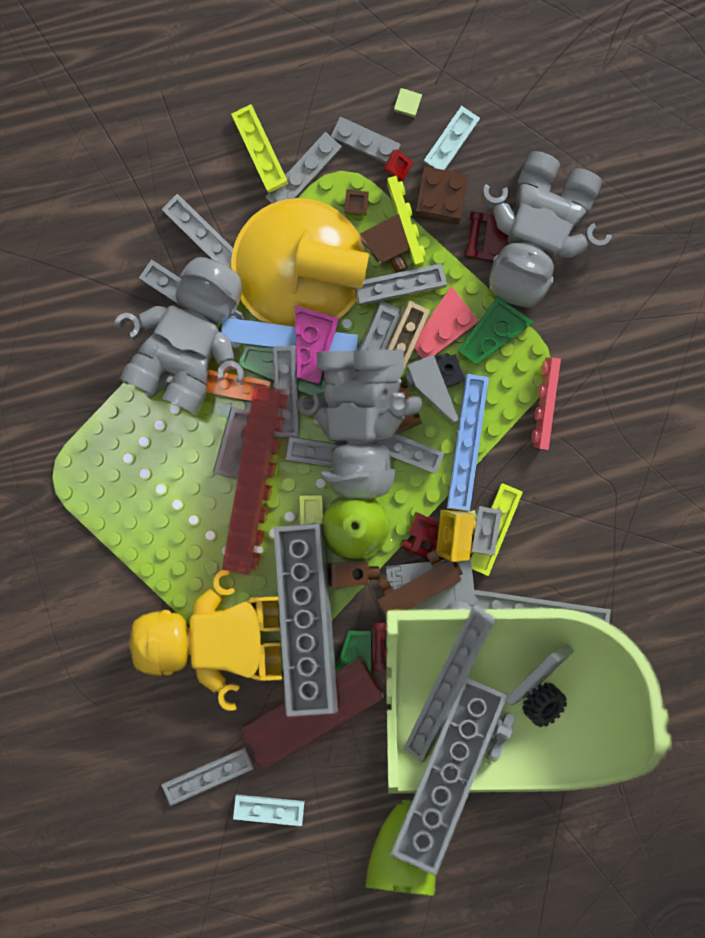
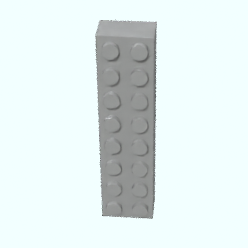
[274,523,338,716]
[391,678,508,875]

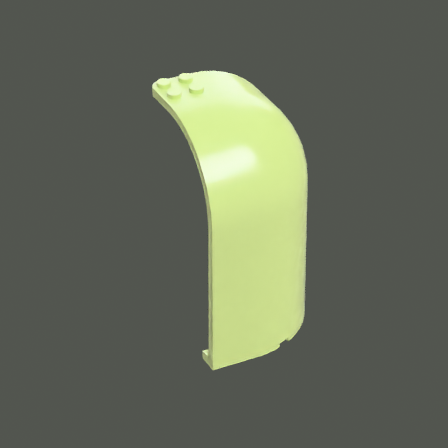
[386,609,670,793]

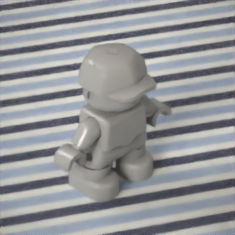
[481,151,612,308]
[114,257,245,417]
[298,349,422,500]

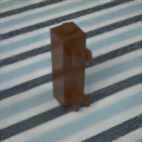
[377,550,463,617]

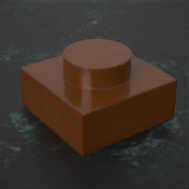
[344,189,369,216]

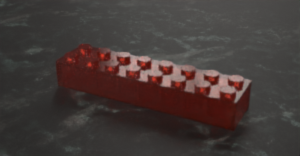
[222,385,289,575]

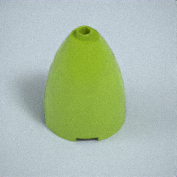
[321,497,389,561]
[365,800,436,896]

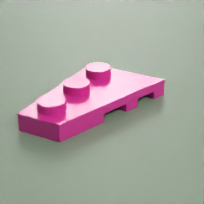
[295,305,339,385]

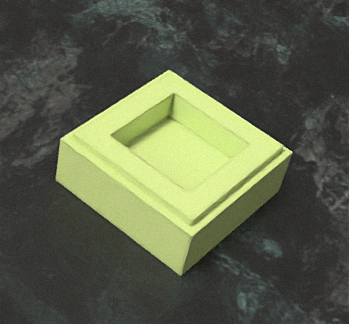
[394,88,422,118]

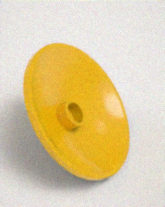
[231,198,370,327]

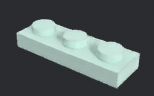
[423,106,480,170]
[233,794,305,826]

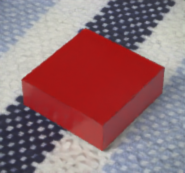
[383,150,413,181]

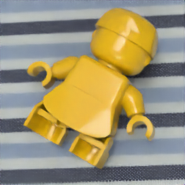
[129,569,282,711]

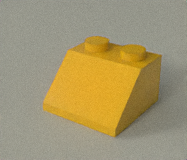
[436,510,476,562]

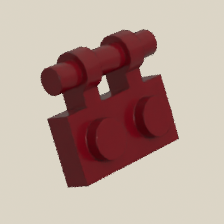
[400,512,444,562]

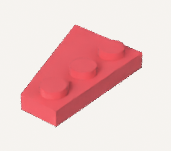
[413,286,479,359]

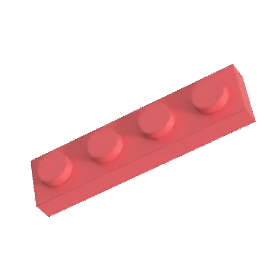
[531,357,561,450]

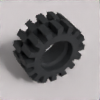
[522,682,567,727]

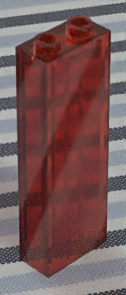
[241,656,384,769]

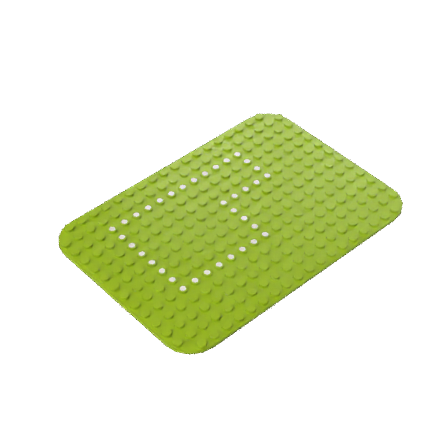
[52,171,550,670]

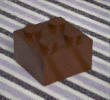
[415,166,469,225]

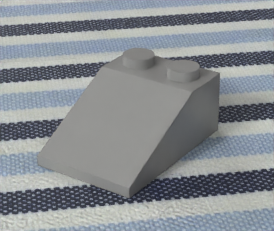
[404,355,459,426]

